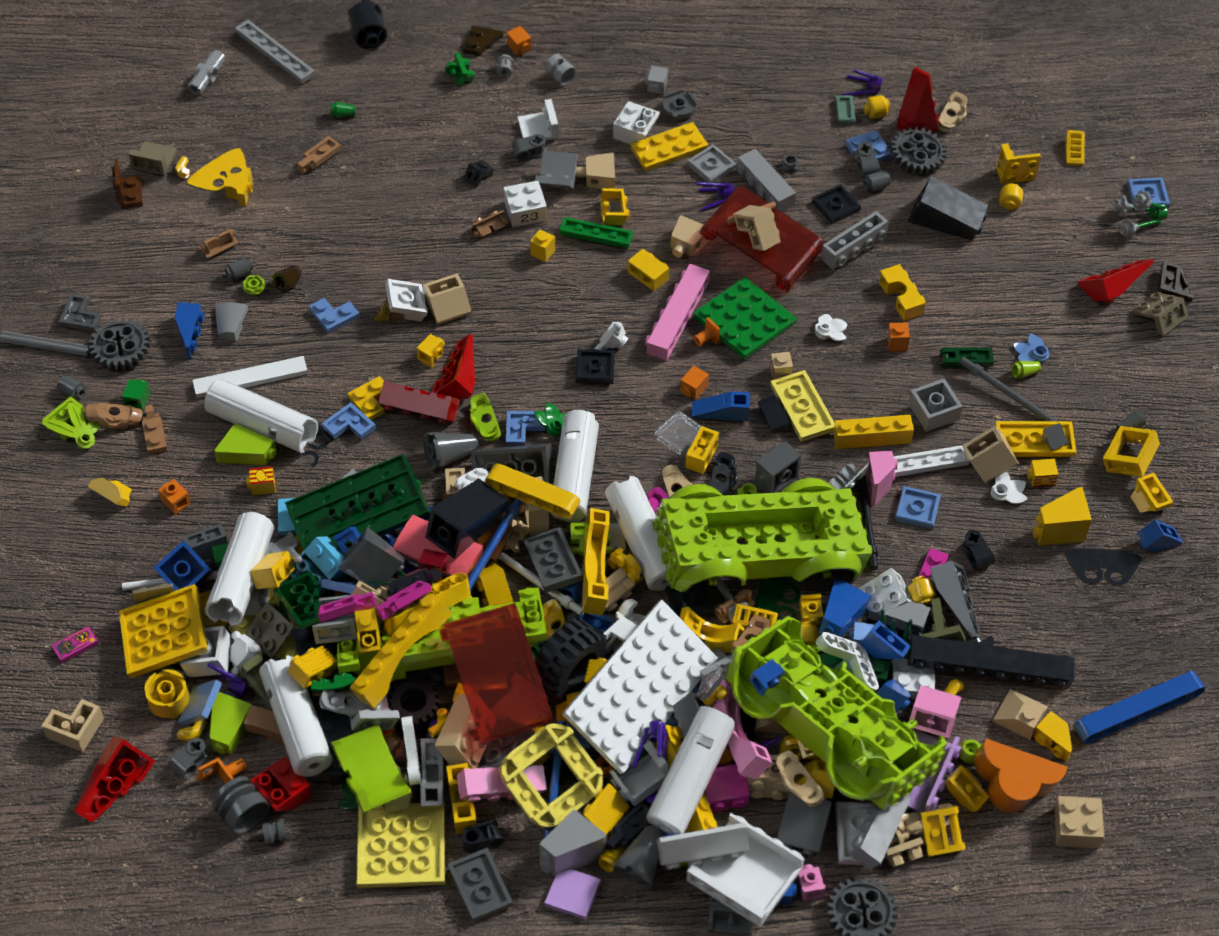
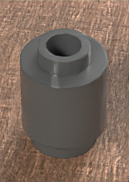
[863,171,890,192]
[224,257,253,281]
[57,376,86,400]

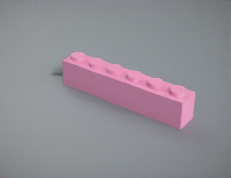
[645,264,710,361]

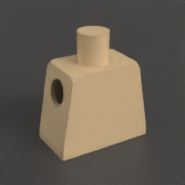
[576,153,615,189]
[671,215,711,258]

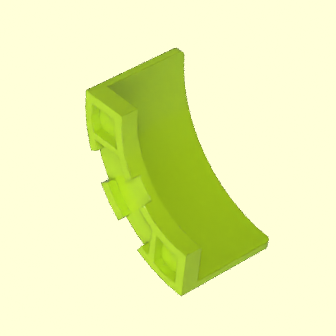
[331,725,411,812]

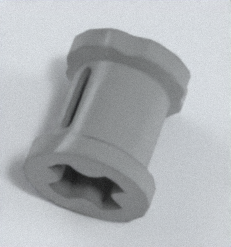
[497,55,513,78]

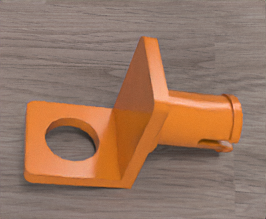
[693,318,722,346]
[197,757,247,784]

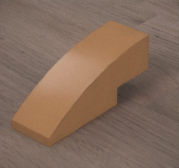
[244,705,284,744]

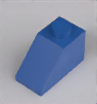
[1137,519,1183,553]
[860,620,911,660]
[876,679,912,713]

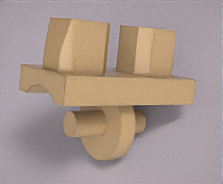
[501,513,529,553]
[884,829,923,868]

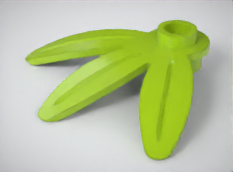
[42,402,101,449]

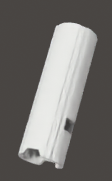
[204,379,318,453]
[550,410,599,522]
[605,476,670,591]
[205,512,274,626]
[259,655,333,777]
[646,706,735,835]

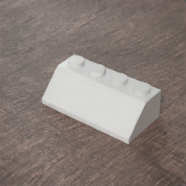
[656,822,749,869]

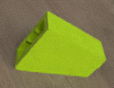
[214,423,277,465]
[210,692,252,755]

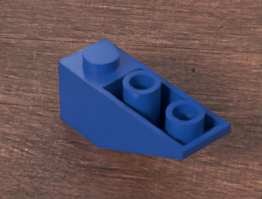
[175,302,205,359]
[692,391,750,421]

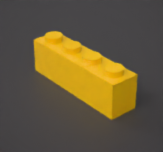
[833,415,914,449]

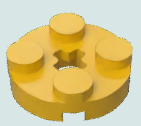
[607,548,643,585]

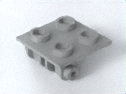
[828,463,870,489]

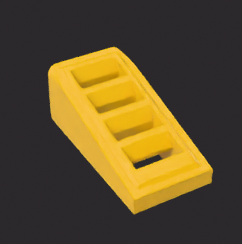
[1065,130,1085,166]
[732,604,778,628]

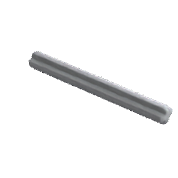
[0,331,90,356]

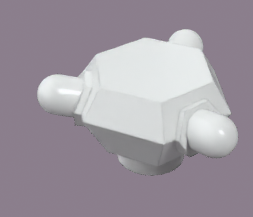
[595,322,628,350]
[230,631,263,677]

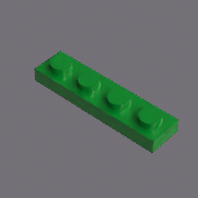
[559,217,633,249]

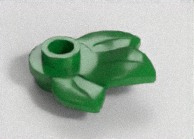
[534,403,565,437]

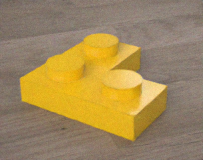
[348,376,384,421]

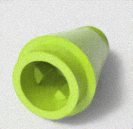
[1011,361,1041,379]

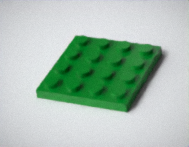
[693,277,797,360]

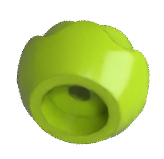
[243,275,265,296]
[959,739,981,764]

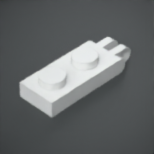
[455,468,489,490]

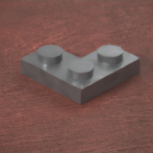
[59,293,101,332]

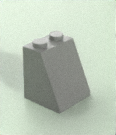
[539,809,607,877]

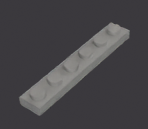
[235,20,315,84]

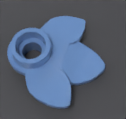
[1014,334,1050,362]

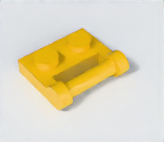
[920,806,965,856]

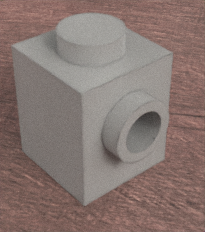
[645,66,668,95]

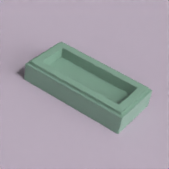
[835,96,855,125]

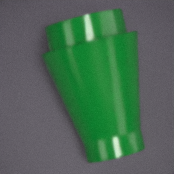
[331,101,356,119]

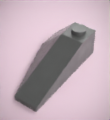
[471,443,553,484]
[930,560,981,639]

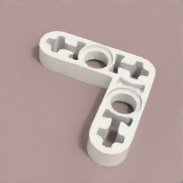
[816,632,879,692]
[401,716,421,785]

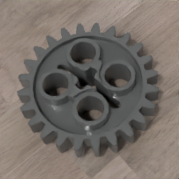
[890,127,947,175]
[89,318,151,371]
[826,876,898,936]

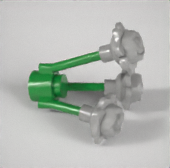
[1114,191,1168,240]

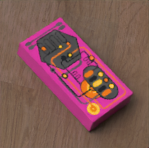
[52,626,99,663]

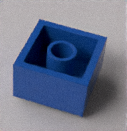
[153,540,214,591]

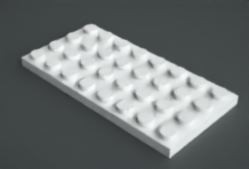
[562,600,718,774]

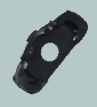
[710,452,738,496]

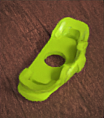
[469,393,501,442]

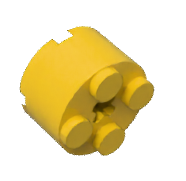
[144,669,190,719]

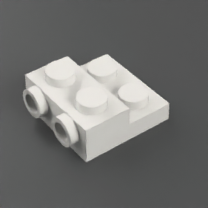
[385,279,428,321]
[892,659,935,700]

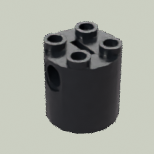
[348,0,387,49]

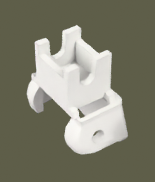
[603,599,645,654]

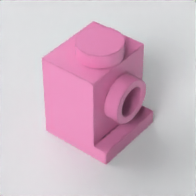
[796,864,825,901]

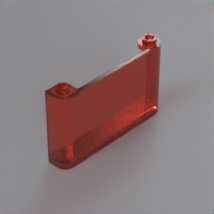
[699,186,825,293]
[439,603,553,746]

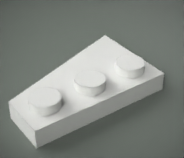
[834,802,872,865]

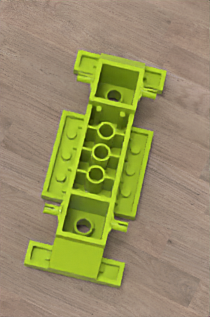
[337,587,547,690]

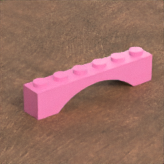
[706,672,772,780]

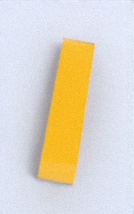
[485,464,581,519]
[383,573,471,635]

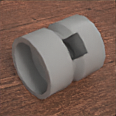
[545,54,577,86]

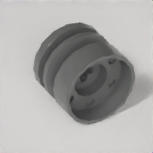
[212,776,270,834]

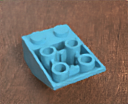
[281,537,346,597]

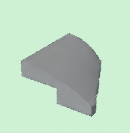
[215,302,248,342]

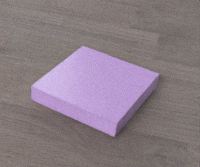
[545,869,601,920]

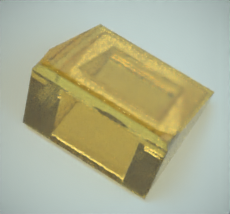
[373,298,391,323]

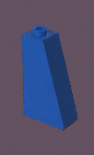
[818,577,872,637]

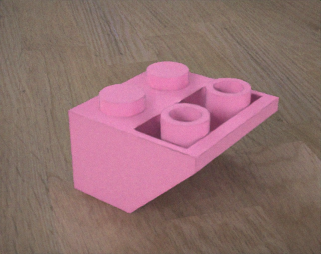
[909,685,961,738]

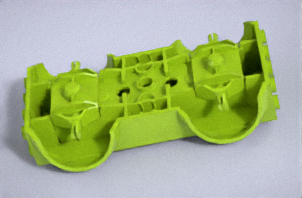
[652,478,872,592]
[725,616,947,811]

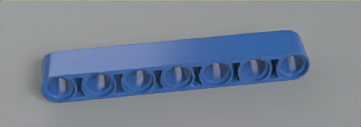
[1073,671,1206,744]

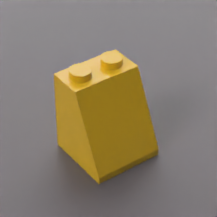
[1033,487,1092,546]

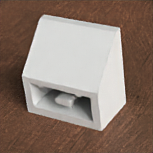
[613,101,660,144]

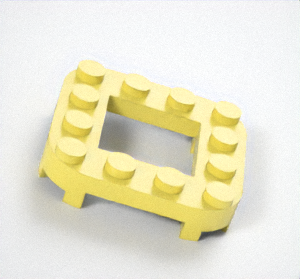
[499,724,603,828]

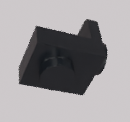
[464,160,494,187]

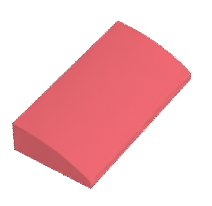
[393,515,483,575]

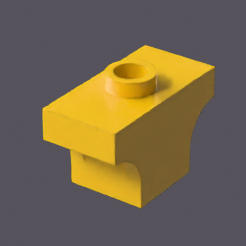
[225,167,253,206]

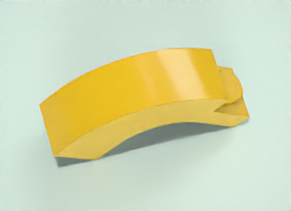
[679,607,750,653]

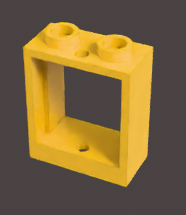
[1103,426,1160,477]

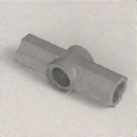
[188,50,225,96]

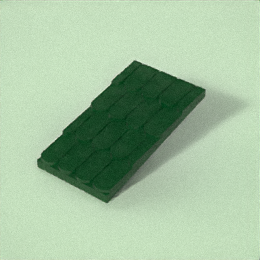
[285,454,431,552]

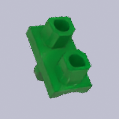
[444,53,475,86]

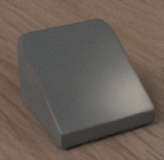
[1042,423,1068,451]

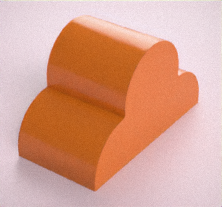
[974,739,1067,813]

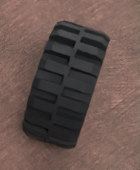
[531,619,607,700]

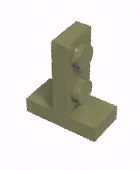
[920,598,966,642]
[239,653,272,710]

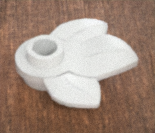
[815,314,847,341]
[991,472,1027,504]

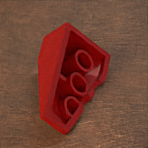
[896,67,939,133]
[1077,259,1154,303]
[431,333,475,401]
[74,736,155,822]

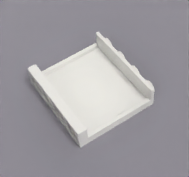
[687,813,805,927]

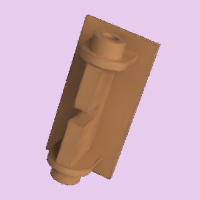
[470,210,508,238]
[199,229,239,259]
[713,589,756,624]

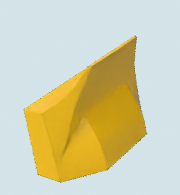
[1130,473,1174,513]
[88,478,132,506]
[945,765,990,812]

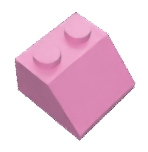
[865,451,898,506]

